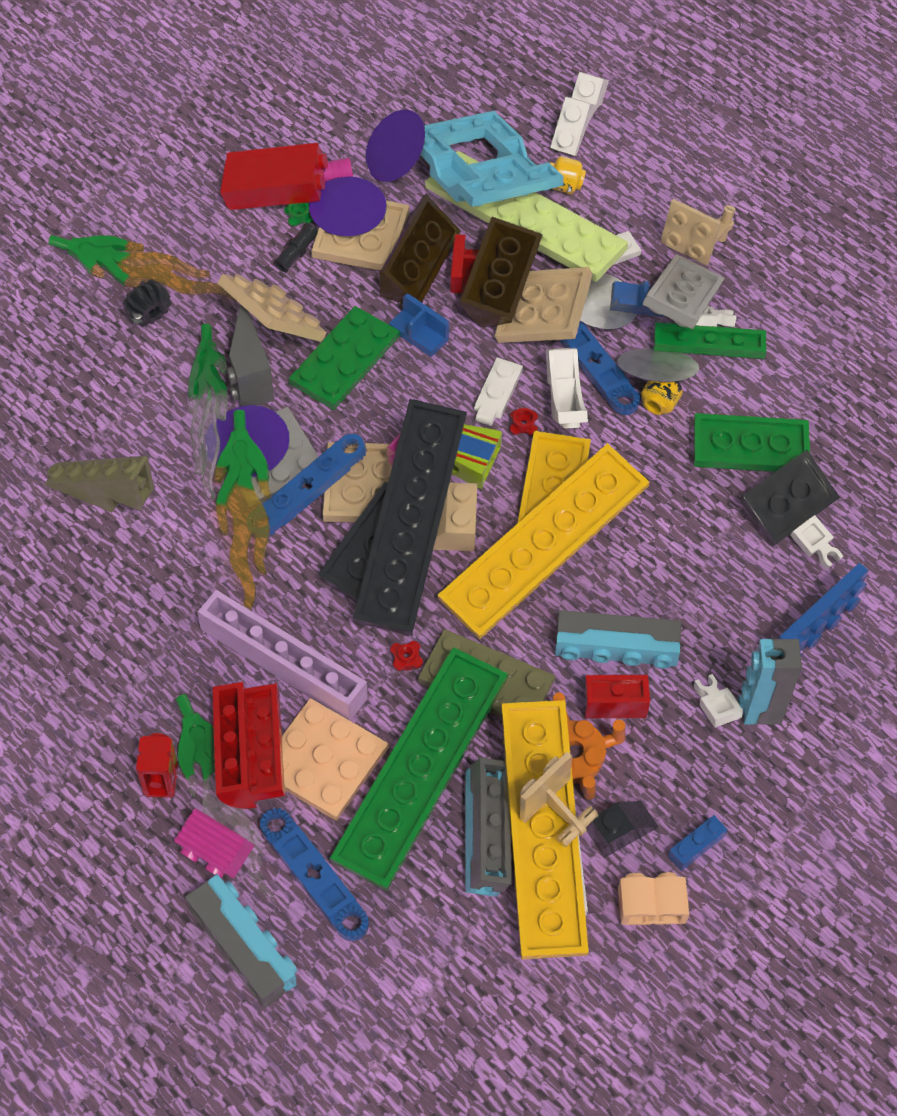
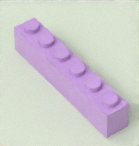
[198,590,367,721]

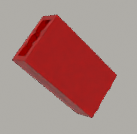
[220,142,328,210]

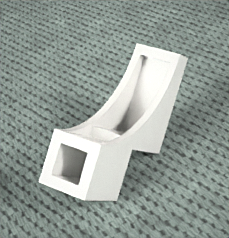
[550,72,609,156]
[546,348,588,428]

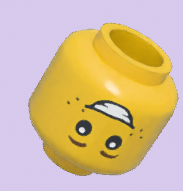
[549,156,586,194]

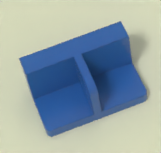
[610,280,665,317]
[389,293,449,357]

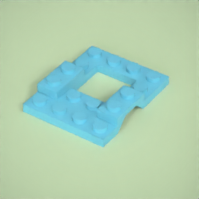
[420,111,564,207]

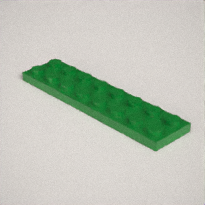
[330,647,508,891]

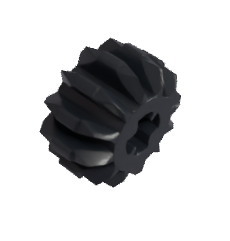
[123,279,172,327]

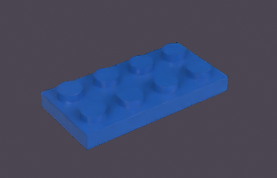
[779,562,869,656]

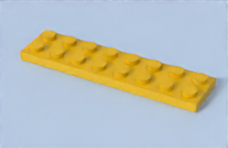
[438,443,650,640]
[501,700,589,960]

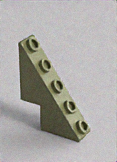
[44,456,154,513]

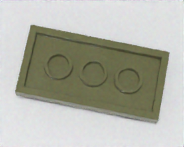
[418,629,556,718]

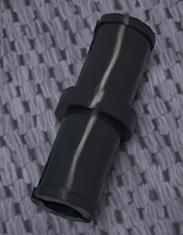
[273,223,318,273]

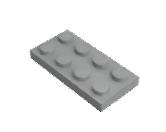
[643,254,725,329]

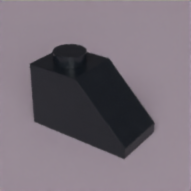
[587,801,658,858]

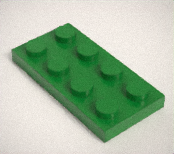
[289,306,400,411]
[693,413,810,472]

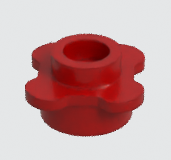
[509,408,538,436]
[390,641,423,671]

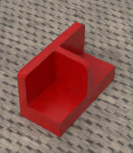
[450,234,479,294]
[585,675,650,719]

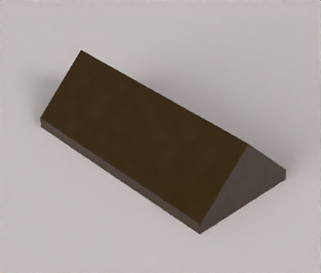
[379,194,461,304]
[459,216,543,328]

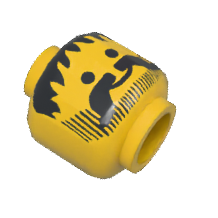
[641,380,683,415]

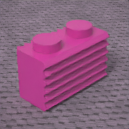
[174,808,255,879]

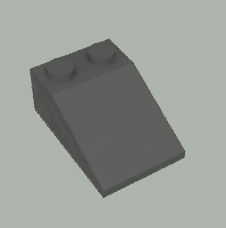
[226,305,274,407]

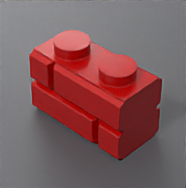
[136,733,178,798]

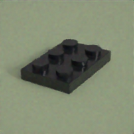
[738,450,840,546]

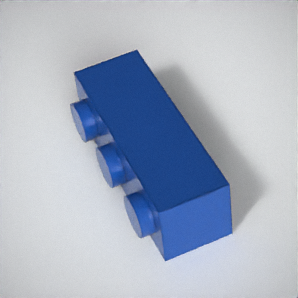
[668,815,728,871]

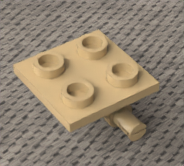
[660,199,735,266]
[520,752,598,847]

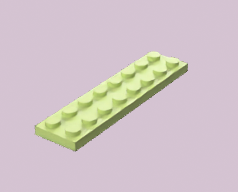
[425,151,628,282]

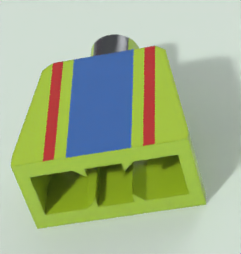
[452,424,502,489]

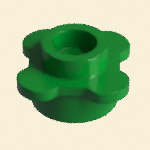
[284,202,313,227]

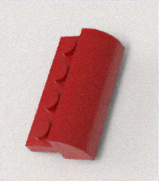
[212,682,285,809]

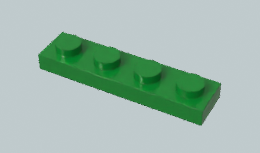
[654,322,766,359]

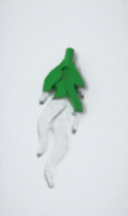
[188,324,227,500]
[176,694,275,900]

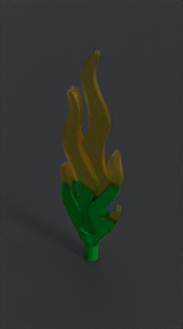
[48,235,237,302]
[215,410,271,610]

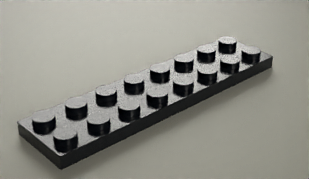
[353,399,467,636]

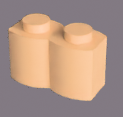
[618,872,689,925]

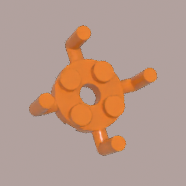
[553,692,626,800]

